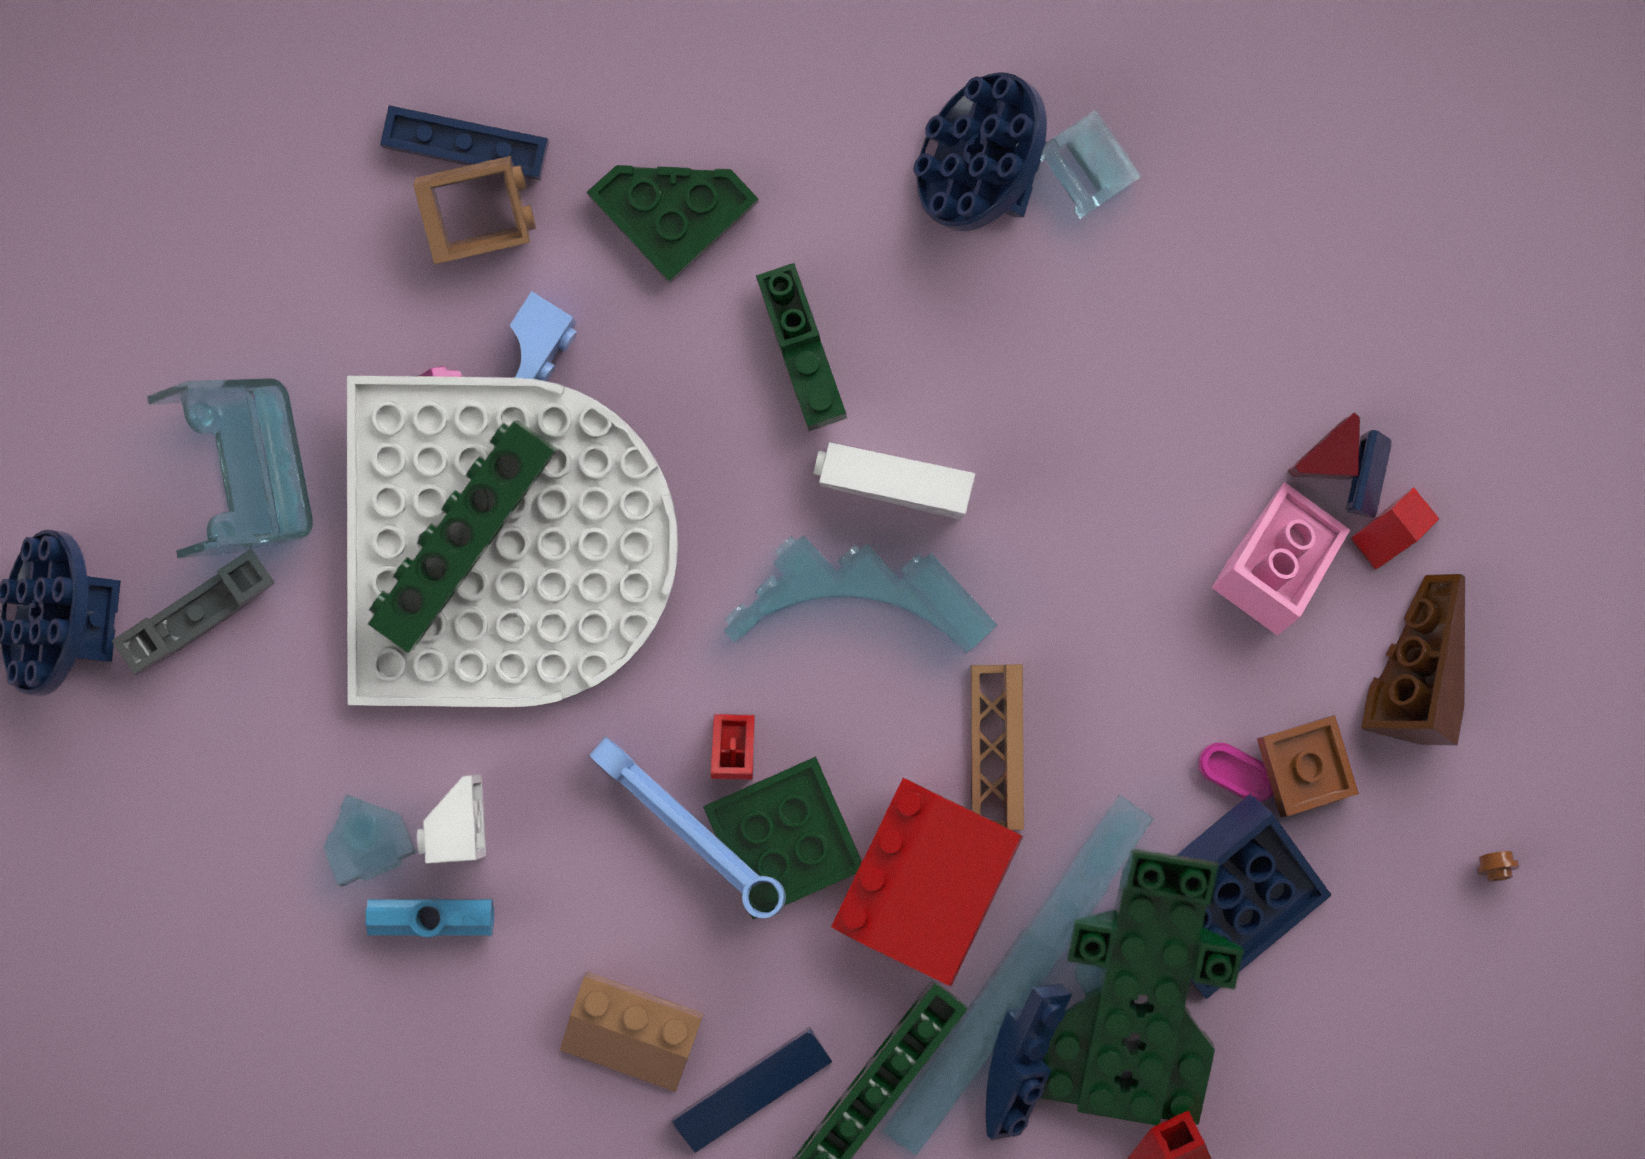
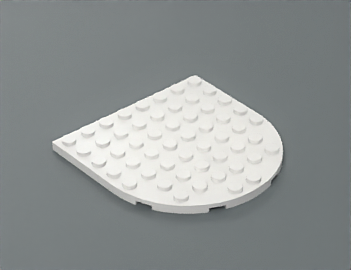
[347,376,678,707]

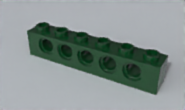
[368,420,558,653]
[792,978,968,1159]

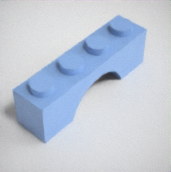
[510,291,577,381]

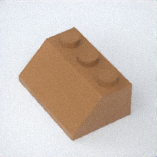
[560,971,704,1092]

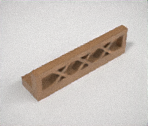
[971,664,1024,830]

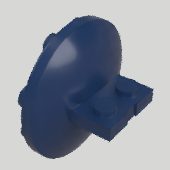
[914,72,1047,231]
[0,530,121,696]

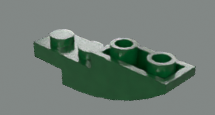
[756,263,847,431]

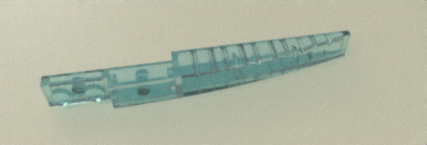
[882,794,1154,1155]

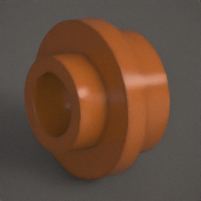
[1477,851,1520,882]

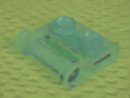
[1040,110,1141,219]

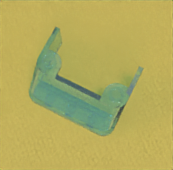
[147,378,313,559]

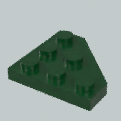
[587,165,759,283]

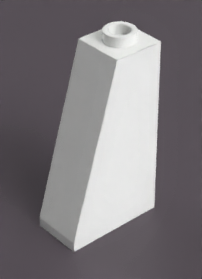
[813,442,975,520]

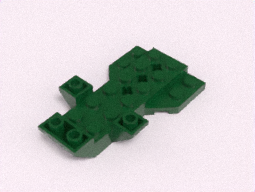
[1040,848,1243,1125]

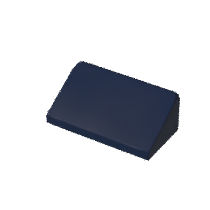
[1345,430,1392,518]

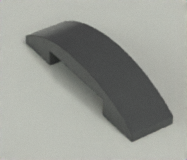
[111,549,275,675]

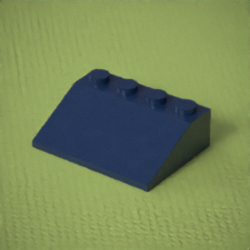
[1177,794,1332,999]

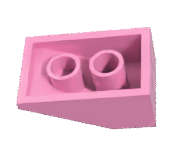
[1212,482,1350,636]

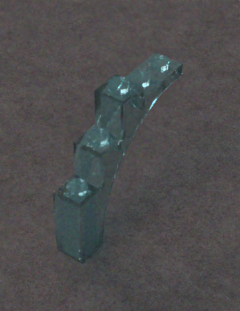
[724,535,998,654]

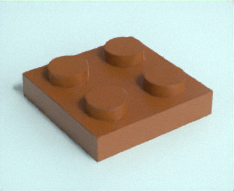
[1257,715,1359,817]

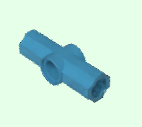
[366,897,494,938]

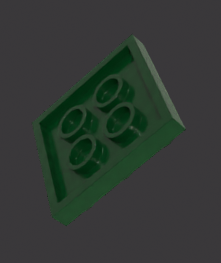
[703,756,862,920]

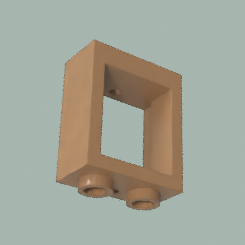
[413,156,536,264]

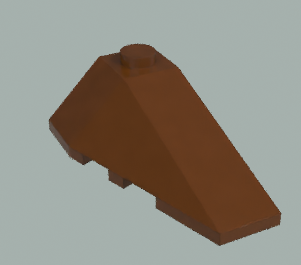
[1361,574,1465,745]

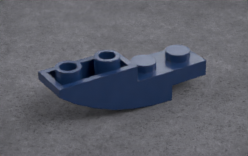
[985,984,1072,1140]

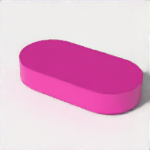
[1198,742,1273,802]

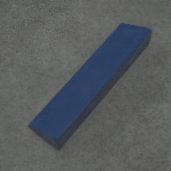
[671,1027,832,1153]

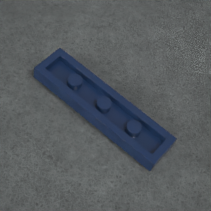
[380,105,549,181]

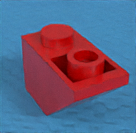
[1127,1111,1211,1159]

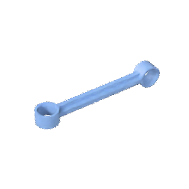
[589,736,786,918]

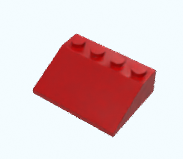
[831,778,1024,987]

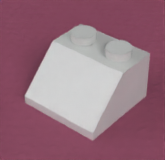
[417,774,486,863]

